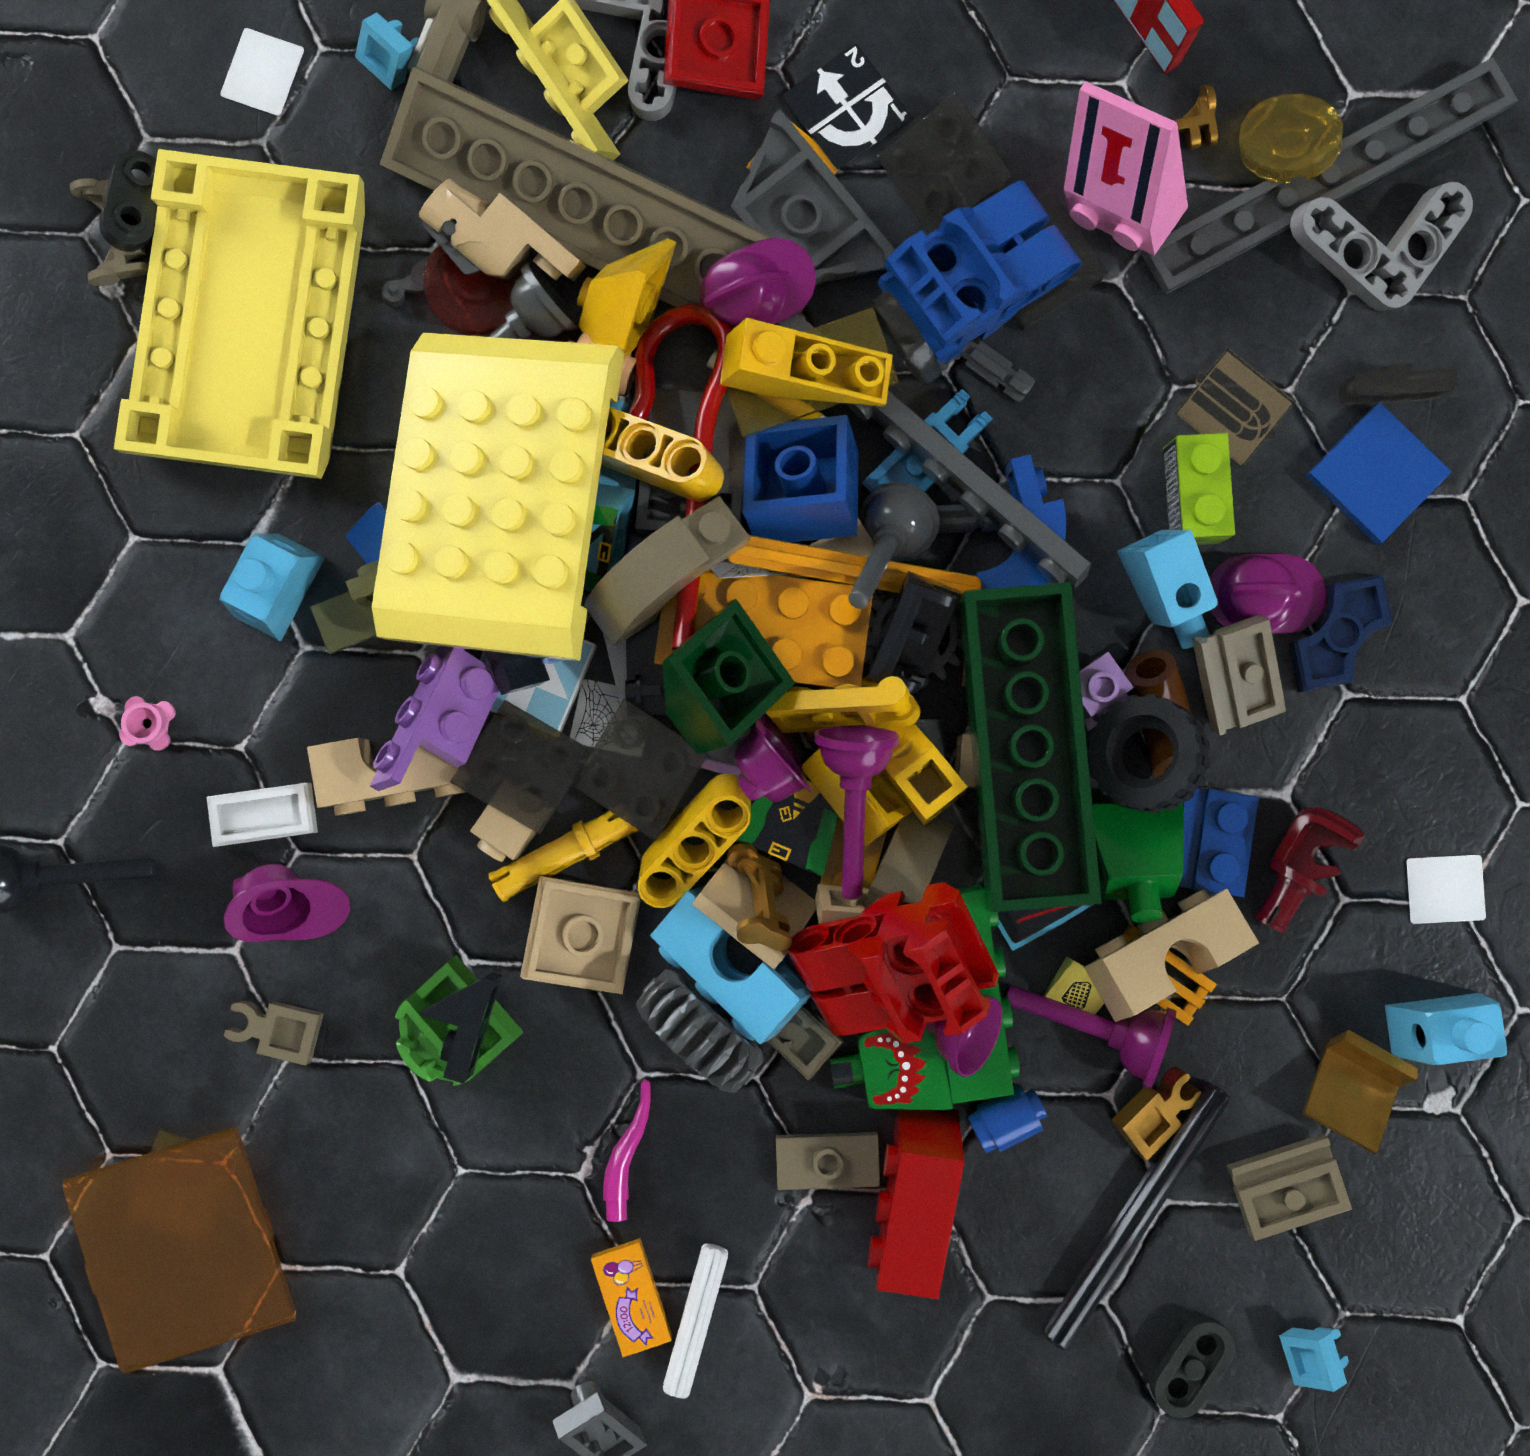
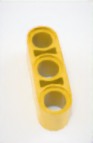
[601,407,724,501]
[638,773,751,908]

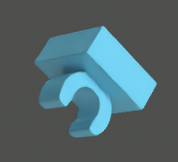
[355,12,419,90]
[1279,1327,1349,1392]

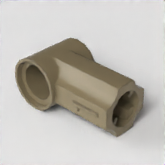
[407,0,489,83]

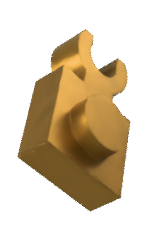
[1111,1066,1202,1161]

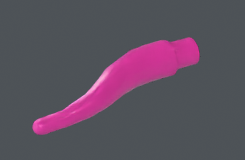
[603,1079,651,1222]

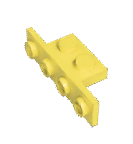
[487,0,629,160]

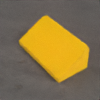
[802,748,912,846]

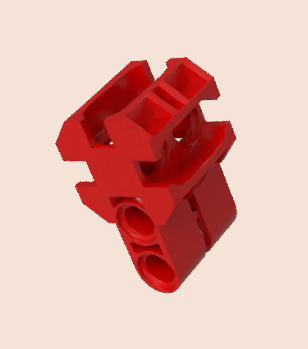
[786,882,999,1043]

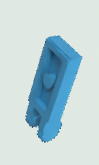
[861,389,993,493]

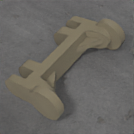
[69,178,149,286]

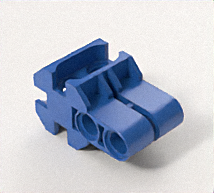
[878,180,1082,365]

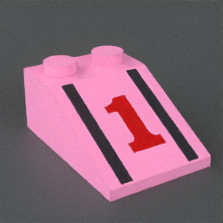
[1064,81,1188,256]

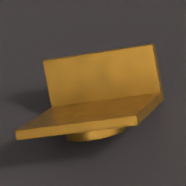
[1302,1030,1419,1154]

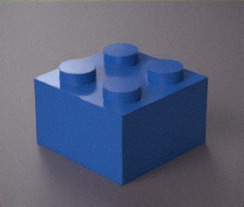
[742,415,859,542]

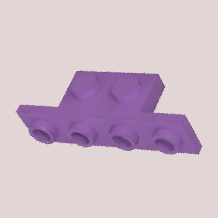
[370,646,499,791]

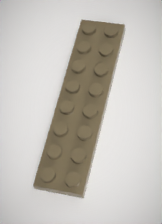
[380,67,774,307]

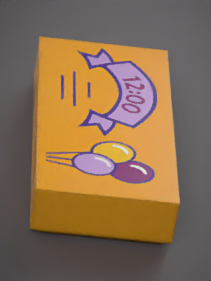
[591,1238,672,1357]

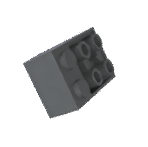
[636,388,753,539]

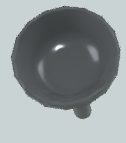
[488,262,579,339]
[848,482,940,609]

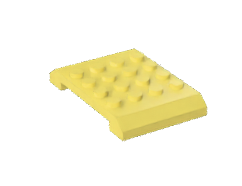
[114,149,365,479]
[372,333,624,661]

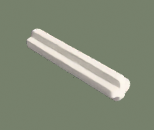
[663,1243,728,1399]

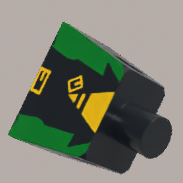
[737,748,838,877]

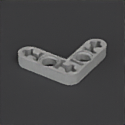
[575,0,677,121]
[1290,182,1473,311]

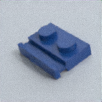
[1178,788,1259,897]

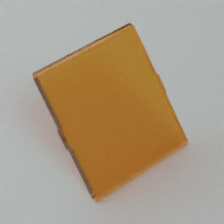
[63,1126,296,1374]

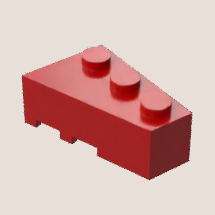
[868,1109,965,1299]

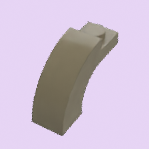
[584,496,750,647]

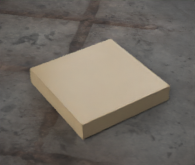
[692,842,816,969]
[520,876,641,994]

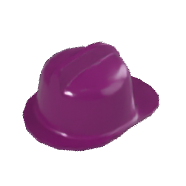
[699,237,816,329]
[1209,554,1327,634]
[733,712,812,803]
[223,864,350,942]

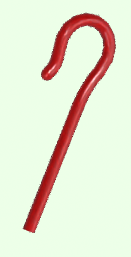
[628,303,733,651]

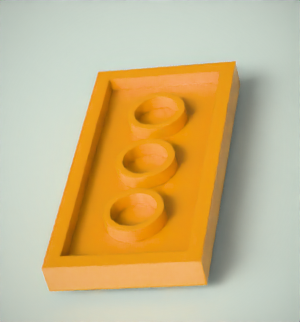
[654,569,873,689]

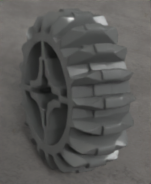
[636,970,763,1093]

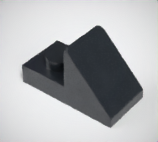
[419,972,503,1083]

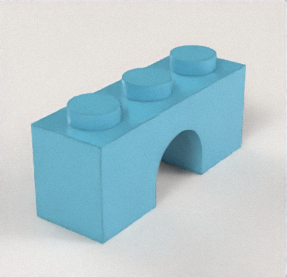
[650,886,811,1045]

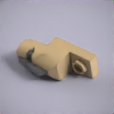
[419,178,586,282]

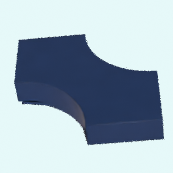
[1289,575,1393,693]

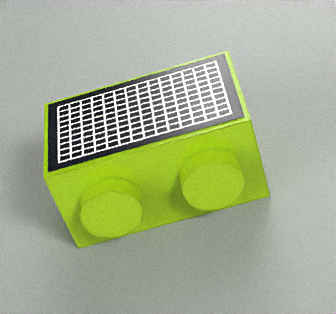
[1163,433,1235,545]

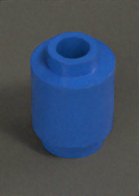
[967,1084,1047,1154]

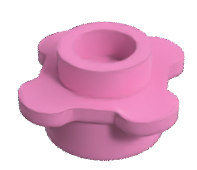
[119,696,176,751]

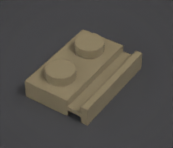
[1192,614,1286,736]
[1226,1134,1352,1241]

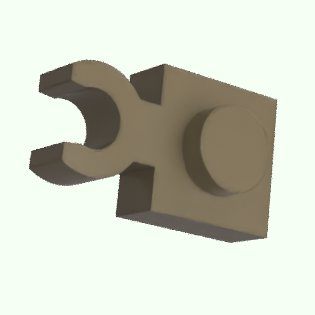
[224,1001,324,1066]

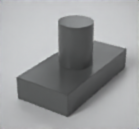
[552,1381,647,1456]

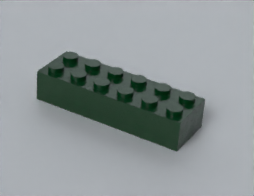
[959,582,1102,912]

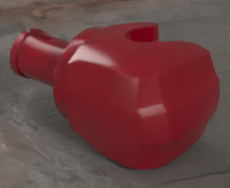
[1255,807,1366,934]

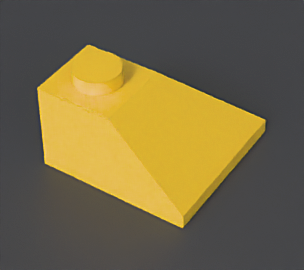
[577,238,677,362]

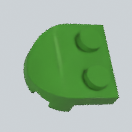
[395,955,524,1086]

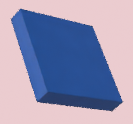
[1305,402,1452,545]

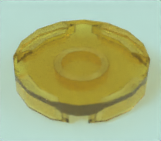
[1239,94,1343,183]

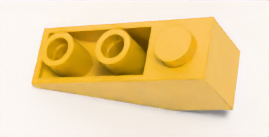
[720,317,893,407]
[861,675,968,826]

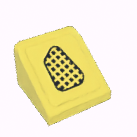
[1043,957,1104,1014]

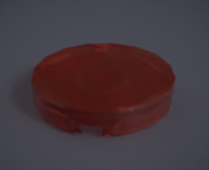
[423,245,522,335]

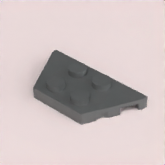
[731,109,895,285]

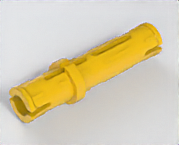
[489,802,639,902]

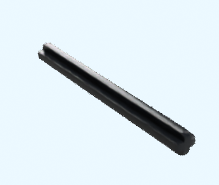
[1043,1082,1231,1351]

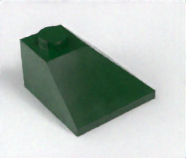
[663,599,795,755]

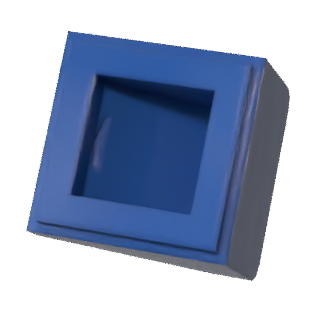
[345,501,387,564]

